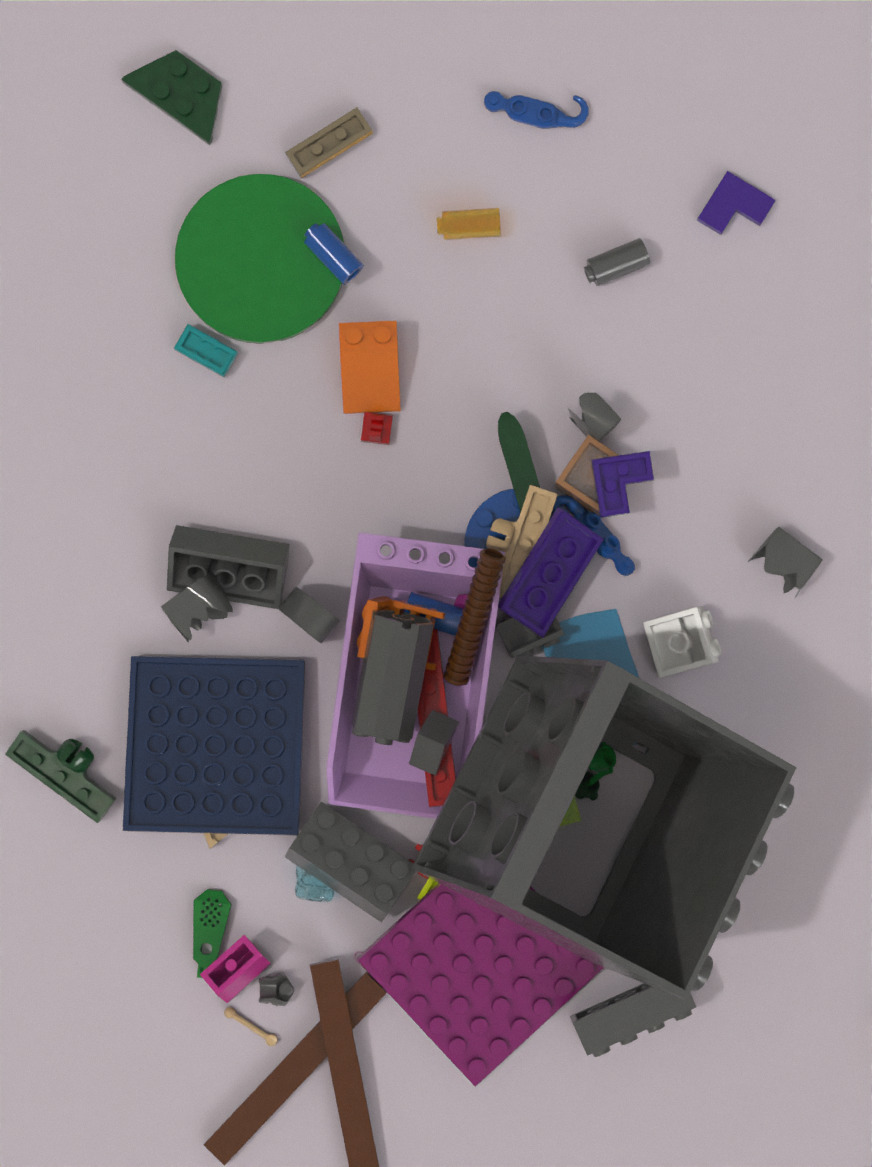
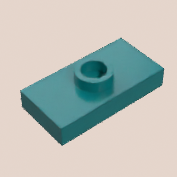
[174,324,238,377]

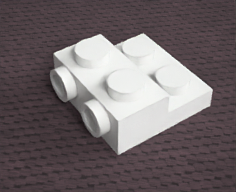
[643,606,721,678]

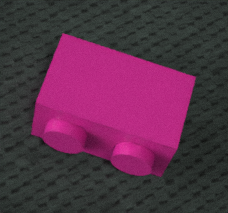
[200,935,271,1003]

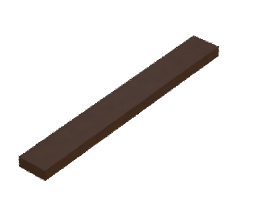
[310,959,379,1167]
[204,972,387,1166]

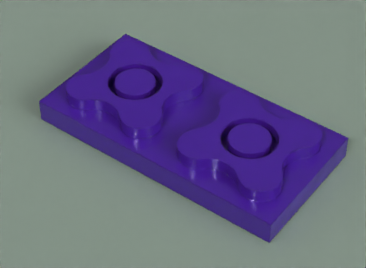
[498,508,604,637]

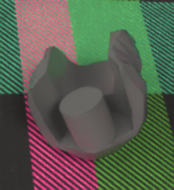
[259,973,294,1006]

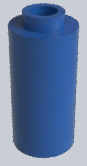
[304,223,364,285]
[404,592,463,636]

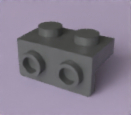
[496,617,565,658]

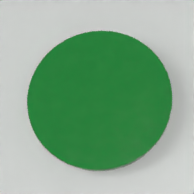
[175,174,344,344]

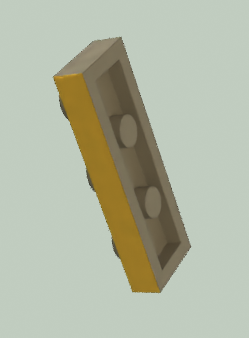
[285,107,373,178]

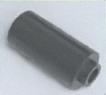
[584,238,650,286]

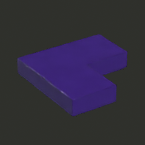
[697,171,776,235]
[591,451,654,518]

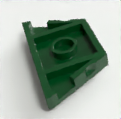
[121,50,222,146]

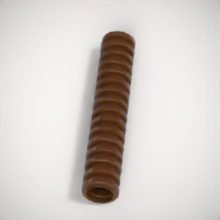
[443,549,506,686]

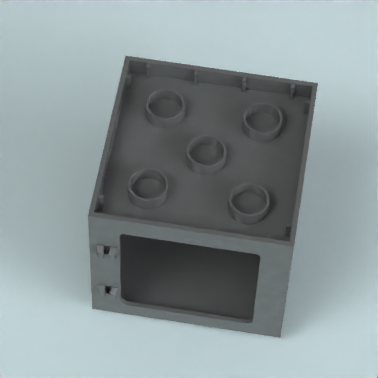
[412,655,797,1000]

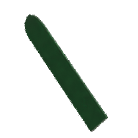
[498,412,550,523]

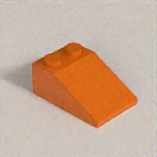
[339,321,401,414]

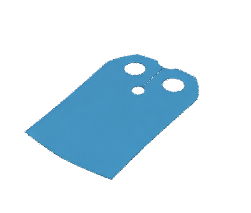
[542,609,639,745]

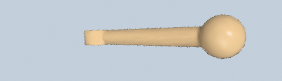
[224,1007,277,1046]

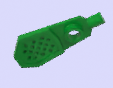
[193,889,232,978]

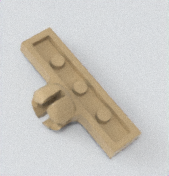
[486,485,558,598]

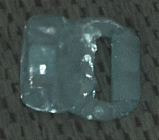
[295,865,335,902]

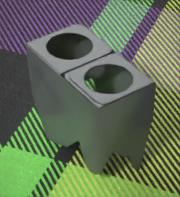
[568,392,621,442]
[747,527,823,598]
[161,572,233,643]

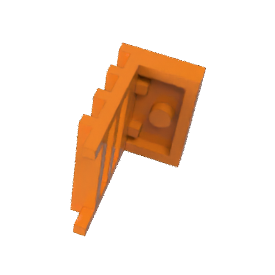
[357,596,445,670]

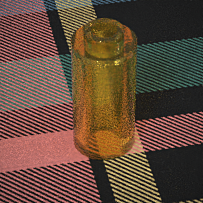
[436,208,501,240]

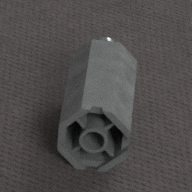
[352,610,434,745]

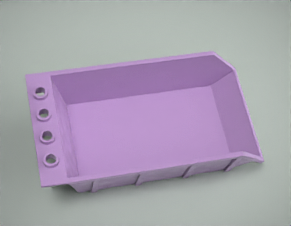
[326,532,505,819]

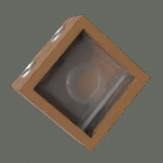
[554,435,619,519]

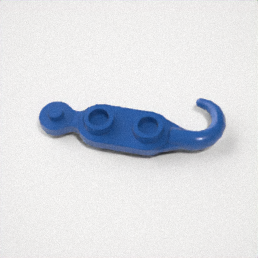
[484,91,589,129]
[552,495,635,576]

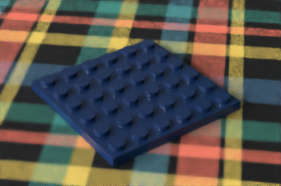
[122,656,305,836]

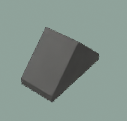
[409,710,459,776]

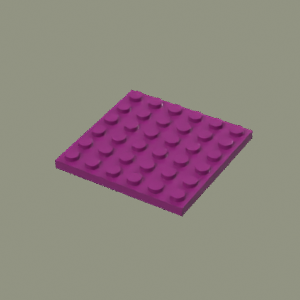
[357,883,604,1087]

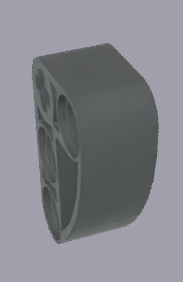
[278,587,340,644]

